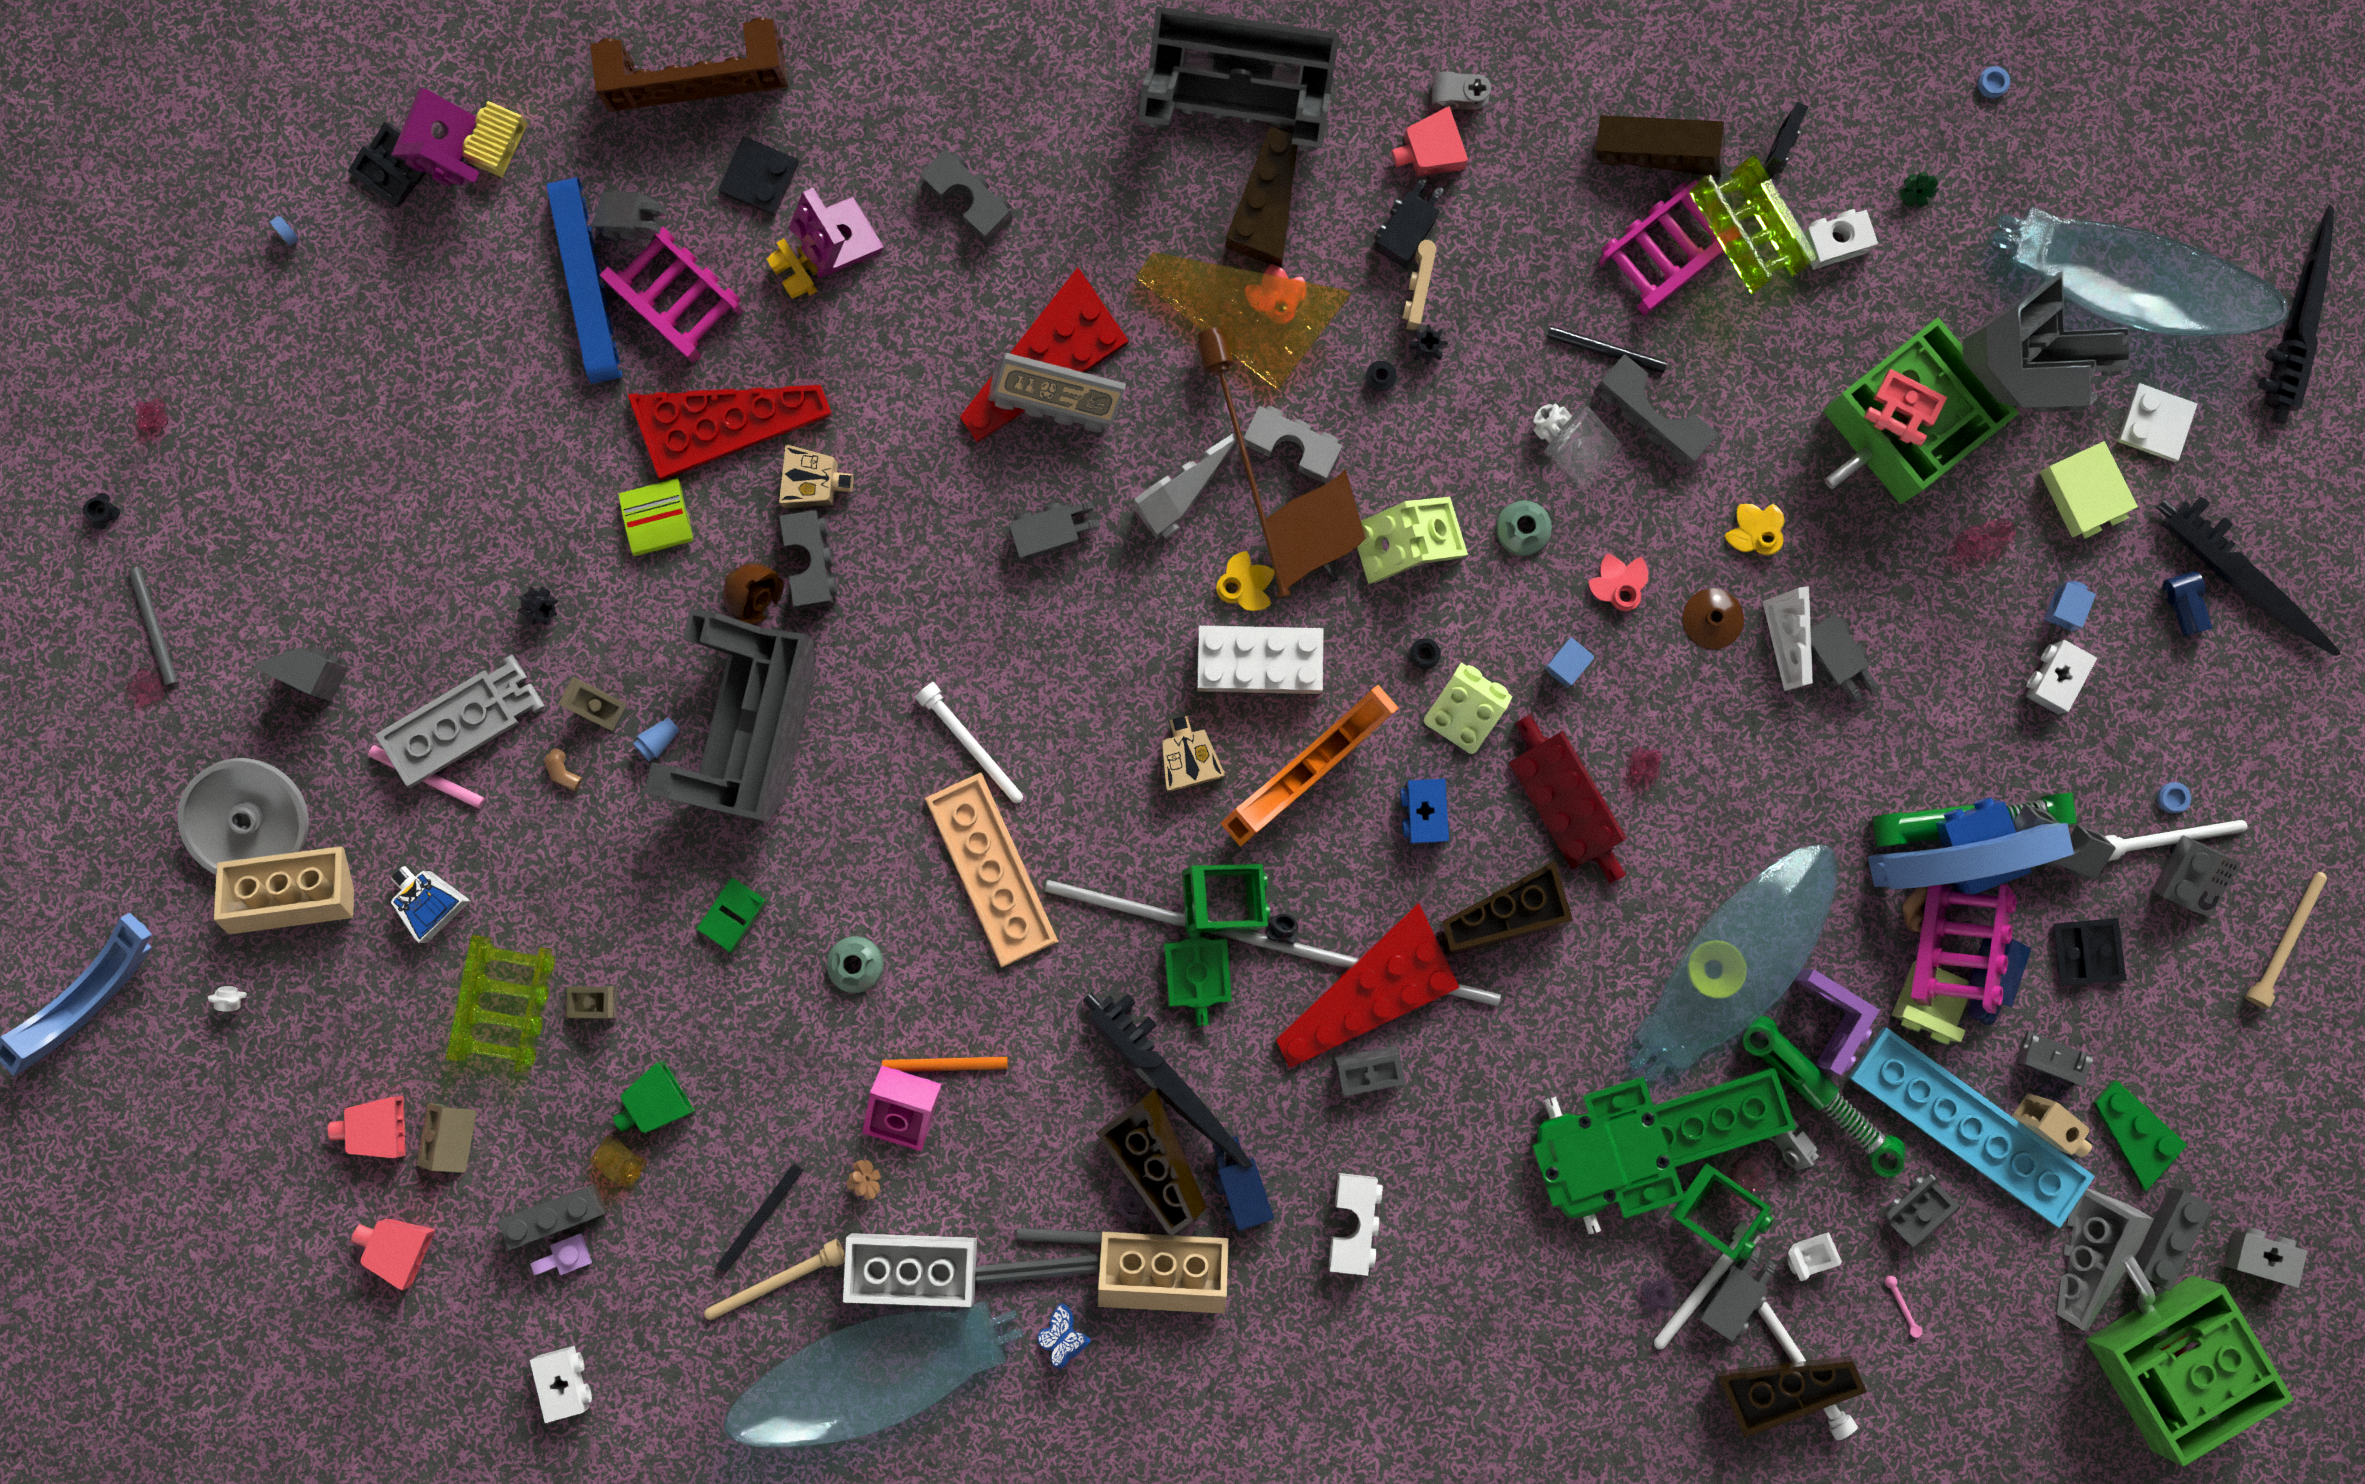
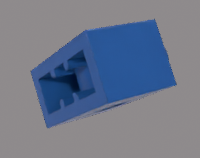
[1400,779,1449,844]

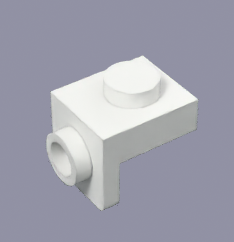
[1787,1232,1842,1281]

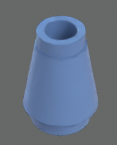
[632,717,680,762]

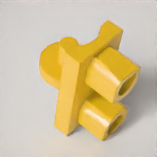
[766,238,818,299]

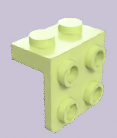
[1424,663,1513,754]
[1891,960,1969,1045]

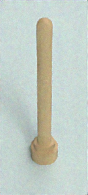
[2245,872,2327,1009]
[704,1239,845,1320]

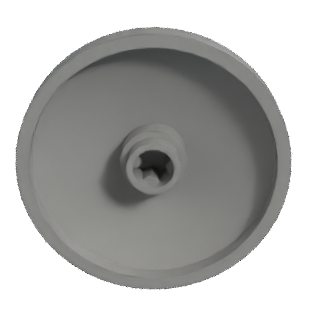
[177,758,309,875]

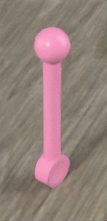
[1885,1276,1922,1338]

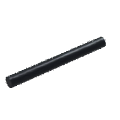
[1547,326,1668,373]
[717,1163,804,1272]

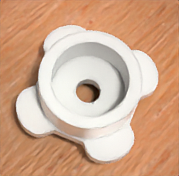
[208,986,247,1011]

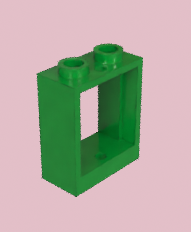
[1182,864,1270,933]
[1670,1163,1774,1264]

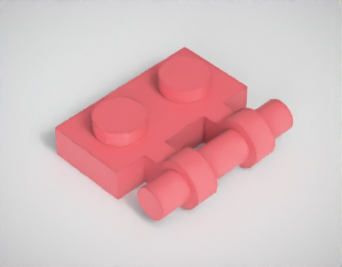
[1864,369,1947,447]

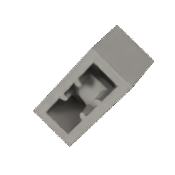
[2224,1226,2308,1288]

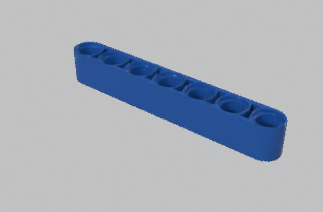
[547,177,622,384]

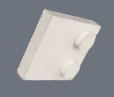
[2117,383,2197,462]

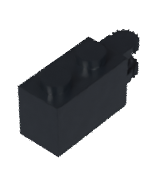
[1374,177,1444,269]

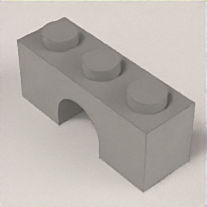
[1243,406,1343,484]

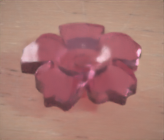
[126,668,164,706]
[1728,1158,1767,1194]

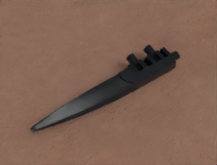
[2258,204,2334,424]
[2156,497,2341,656]
[1083,992,1254,1168]

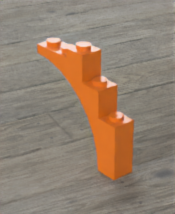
[1220,685,1399,847]

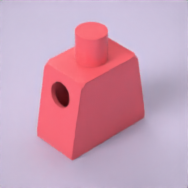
[1391,106,1468,177]
[328,1096,406,1158]
[351,1218,436,1290]

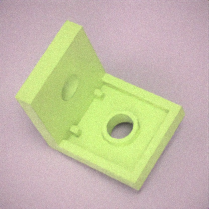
[1357,497,1468,584]

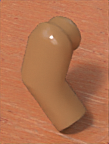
[544,749,583,792]
[1902,887,1928,932]

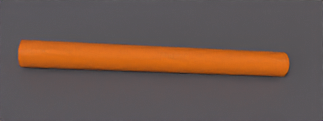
[882,1057,1008,1072]

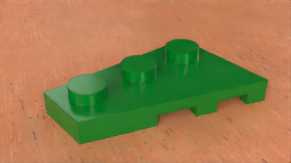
[2092,1080,2187,1191]

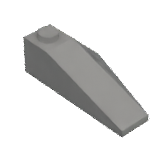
[1134,433,1237,539]
[2057,1188,2154,1331]

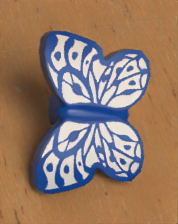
[1038,1303,1091,1369]

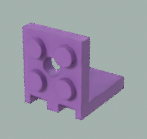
[1792,969,1880,1076]

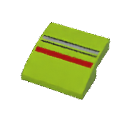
[618,478,694,556]

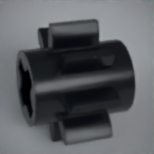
[1409,324,1448,365]
[517,586,559,625]

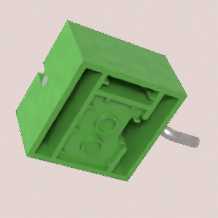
[1822,317,2019,505]
[2085,1255,2294,1467]

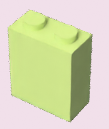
[2040,441,2138,538]

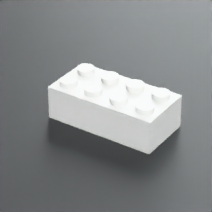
[1198,626,1324,694]
[843,1233,977,1307]

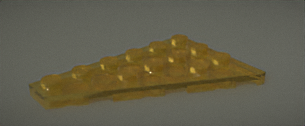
[1135,252,1352,390]

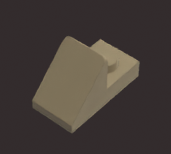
[558,677,627,731]
[567,986,617,1018]

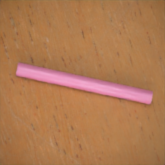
[368,745,485,809]

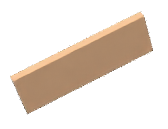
[925,772,1059,968]

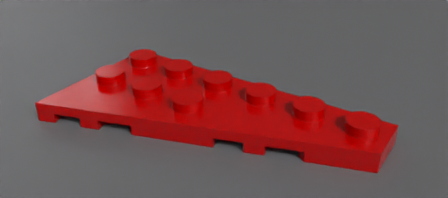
[960,267,1129,443]
[627,385,833,481]
[1276,902,1460,1068]

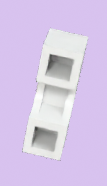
[1328,1173,1382,1276]

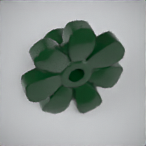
[1899,172,1939,208]

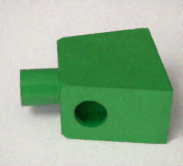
[613,1061,695,1134]

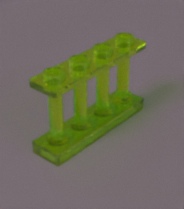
[1690,155,1818,294]
[446,934,555,1073]

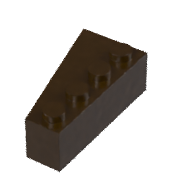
[1225,126,1298,268]
[1096,1089,1207,1236]
[1718,1356,1867,1438]

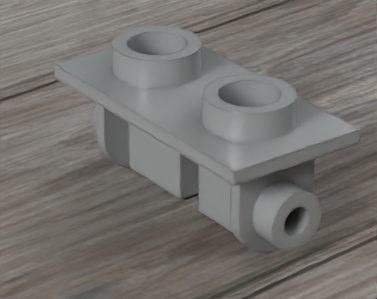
[1768,1117,1819,1171]

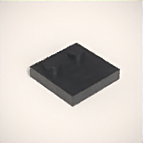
[1760,102,1809,180]
[718,136,799,216]

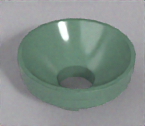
[1496,500,1552,556]
[827,936,884,993]

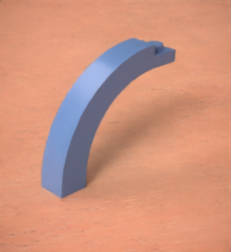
[1868,823,2074,889]
[0,913,152,1076]

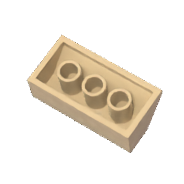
[214,846,354,934]
[1098,1232,1228,1314]

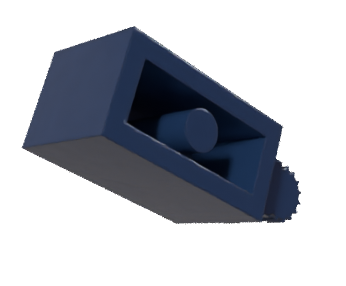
[1967,938,2032,1026]
[1212,1136,1274,1231]

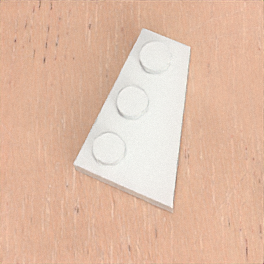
[1763,586,1813,691]

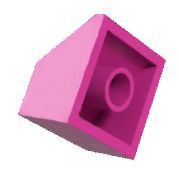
[862,1066,942,1152]

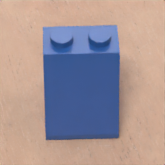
[1936,797,2032,895]

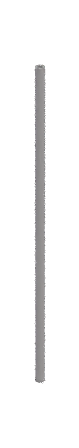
[1045,880,1501,1006]

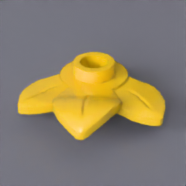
[1725,504,1785,555]
[1216,551,1275,611]

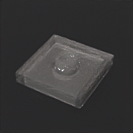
[1544,404,1622,492]

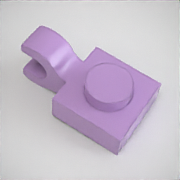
[530,1233,592,1275]

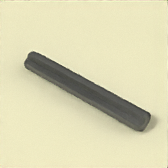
[975,1255,1100,1284]

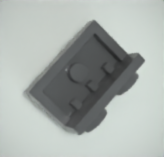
[1885,1174,1960,1251]

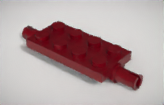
[1508,714,1627,884]

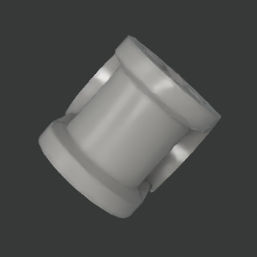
[1432,72,1491,110]

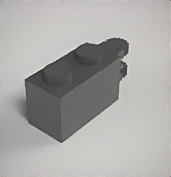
[592,192,667,242]
[1009,502,1100,563]
[1810,613,1878,703]
[1695,1249,1776,1342]

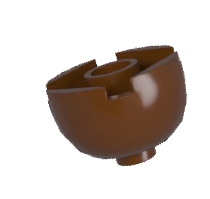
[722,563,784,626]

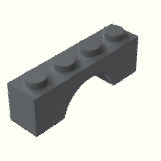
[1596,354,1718,467]

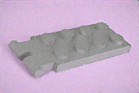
[375,655,545,789]

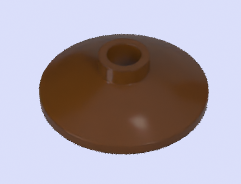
[1682,588,1744,649]

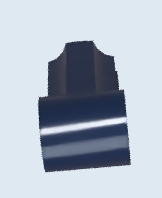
[2162,571,2213,637]

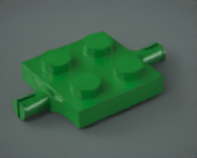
[1164,932,1232,1026]

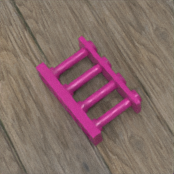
[1598,179,1744,317]
[600,226,743,364]
[1911,884,2017,1014]

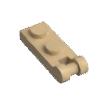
[1402,240,1436,331]

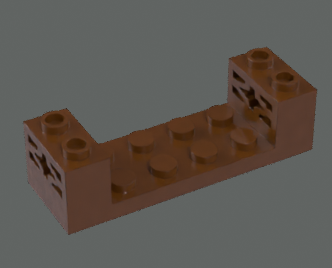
[590,17,789,112]

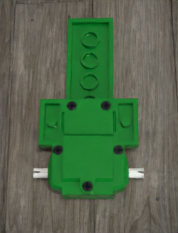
[1532,1067,1796,1234]

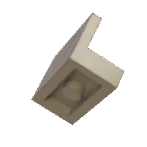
[416,1103,476,1173]

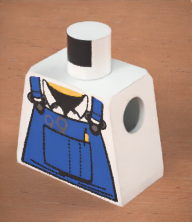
[391,866,471,943]

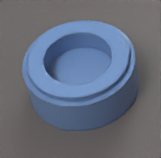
[1977,66,2010,98]
[269,216,299,247]
[2157,782,2191,814]

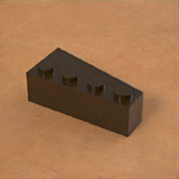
[1596,115,1725,177]
[1439,860,1573,956]

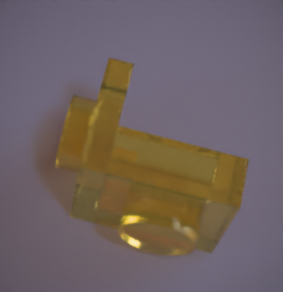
[590,1135,648,1187]

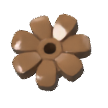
[847,1160,881,1200]

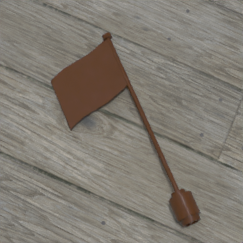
[1197,327,1366,599]

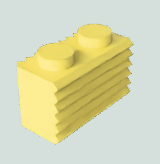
[462,101,528,178]

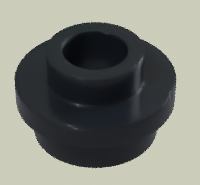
[1366,361,1397,392]
[1409,638,1441,669]

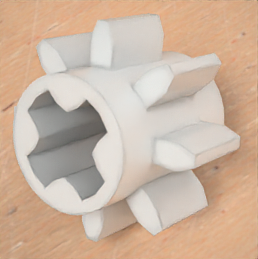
[1533,403,1572,443]

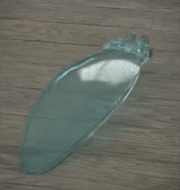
[1992,206,2289,337]
[1630,845,1838,1082]
[724,1300,1024,1447]

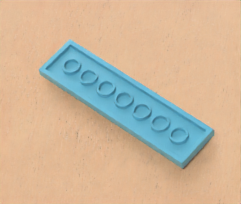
[1848,1027,2095,1228]

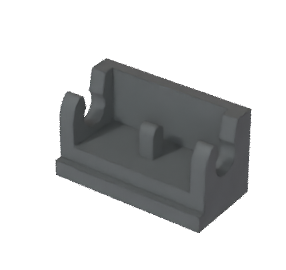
[2015,1031,2093,1087]
[1334,1046,1405,1096]

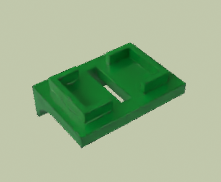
[696,877,769,953]

